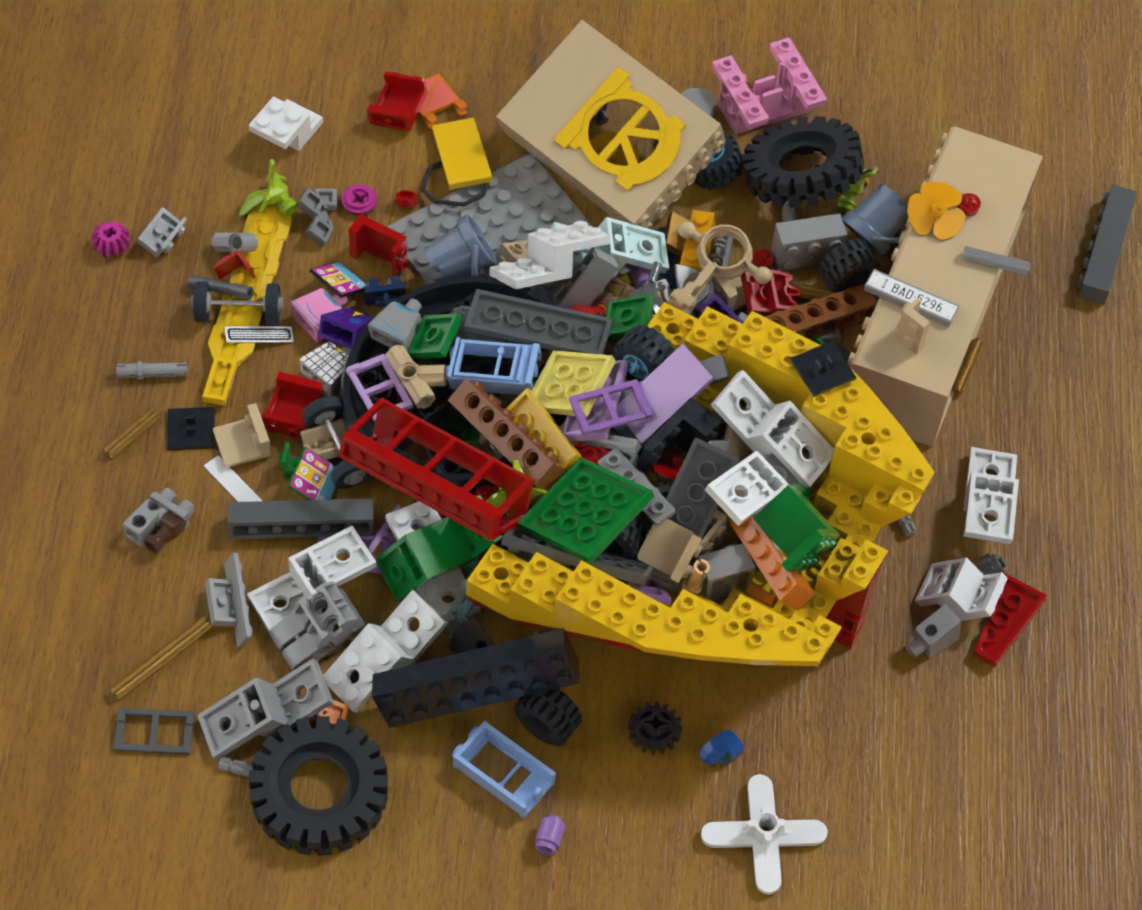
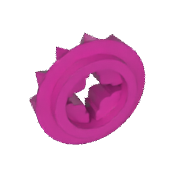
[342,185,377,215]

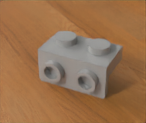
[136,207,187,258]

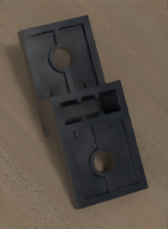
[637,398,747,472]

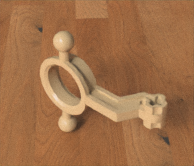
[667,221,772,314]

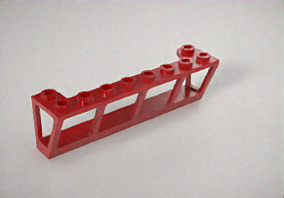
[339,398,534,541]

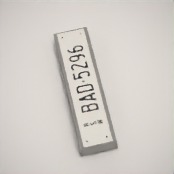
[864,269,959,327]

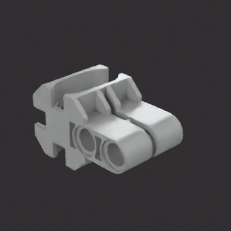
[269,581,366,671]

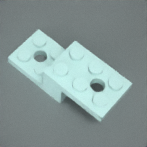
[550,217,669,274]

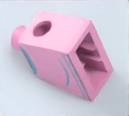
[290,288,348,343]

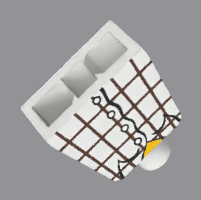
[300,342,351,396]

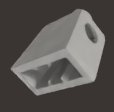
[906,604,961,658]

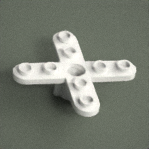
[701,774,828,895]

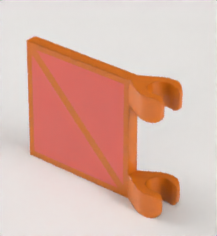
[419,73,467,130]

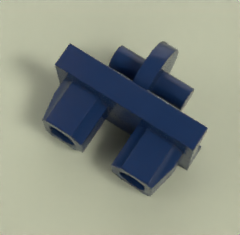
[364,276,406,308]

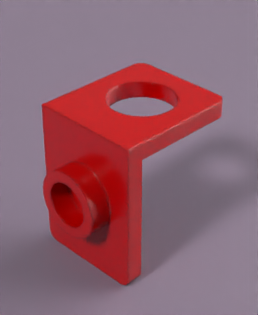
[213,250,256,279]

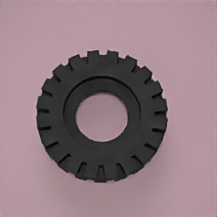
[742,116,864,208]
[249,716,388,856]

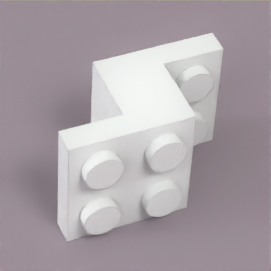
[248,96,323,151]
[915,557,1008,621]

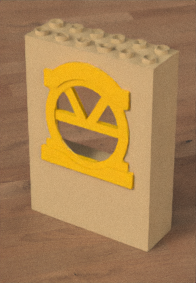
[496,20,726,230]

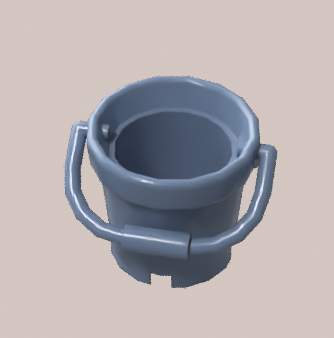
[842,183,908,256]
[424,215,497,280]

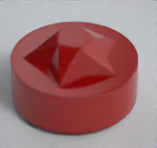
[395,190,418,208]
[957,193,981,216]
[751,249,774,269]

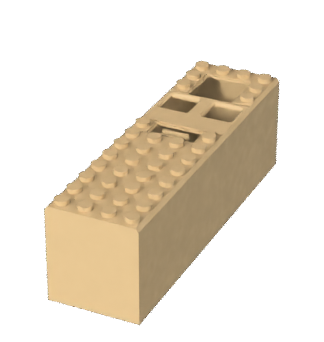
[847,126,1043,447]

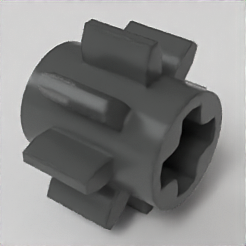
[977,553,1007,575]

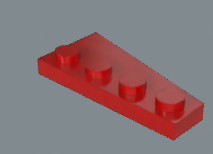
[974,573,1047,667]

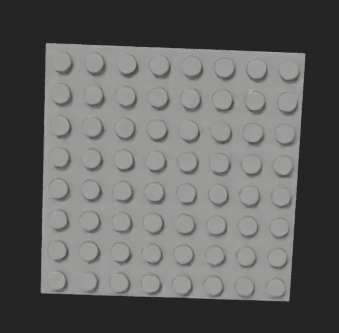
[387,154,630,343]

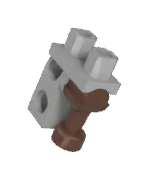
[123,487,194,554]

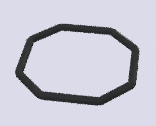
[421,160,492,207]

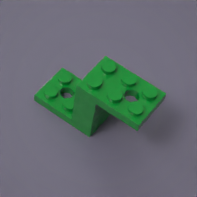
[753,484,841,572]
[375,495,503,602]

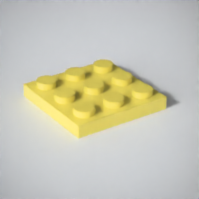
[532,350,616,417]

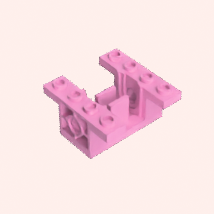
[712,37,827,135]

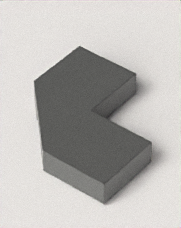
[296,187,334,247]

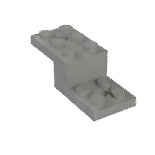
[197,659,334,760]

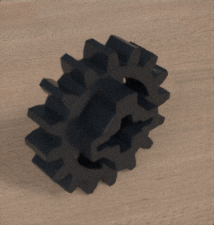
[628,701,682,755]

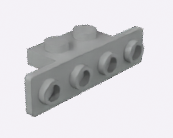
[598,449,676,526]
[205,553,252,648]

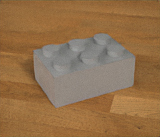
[771,214,847,271]

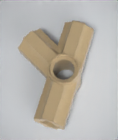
[385,345,447,409]

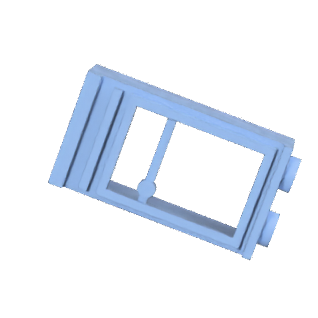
[445,337,542,395]
[452,721,556,819]

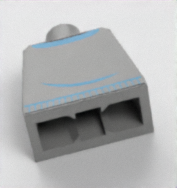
[368,299,422,351]

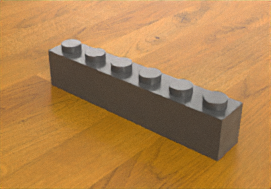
[1077,184,1137,305]
[228,498,374,540]

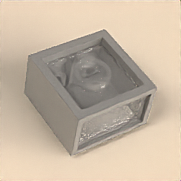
[698,544,755,602]

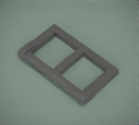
[114,707,195,755]

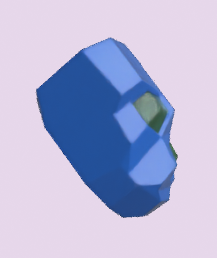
[699,729,744,765]

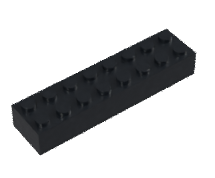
[372,628,580,728]

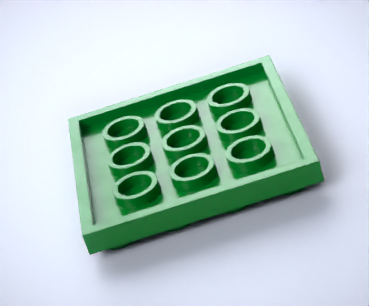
[517,457,655,564]

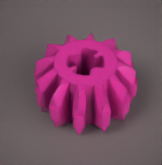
[92,220,130,258]

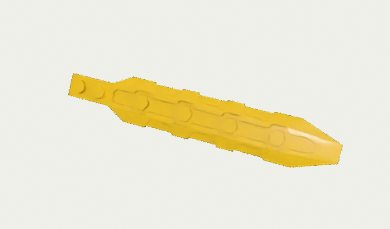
[202,193,292,406]

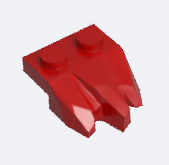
[741,269,801,317]

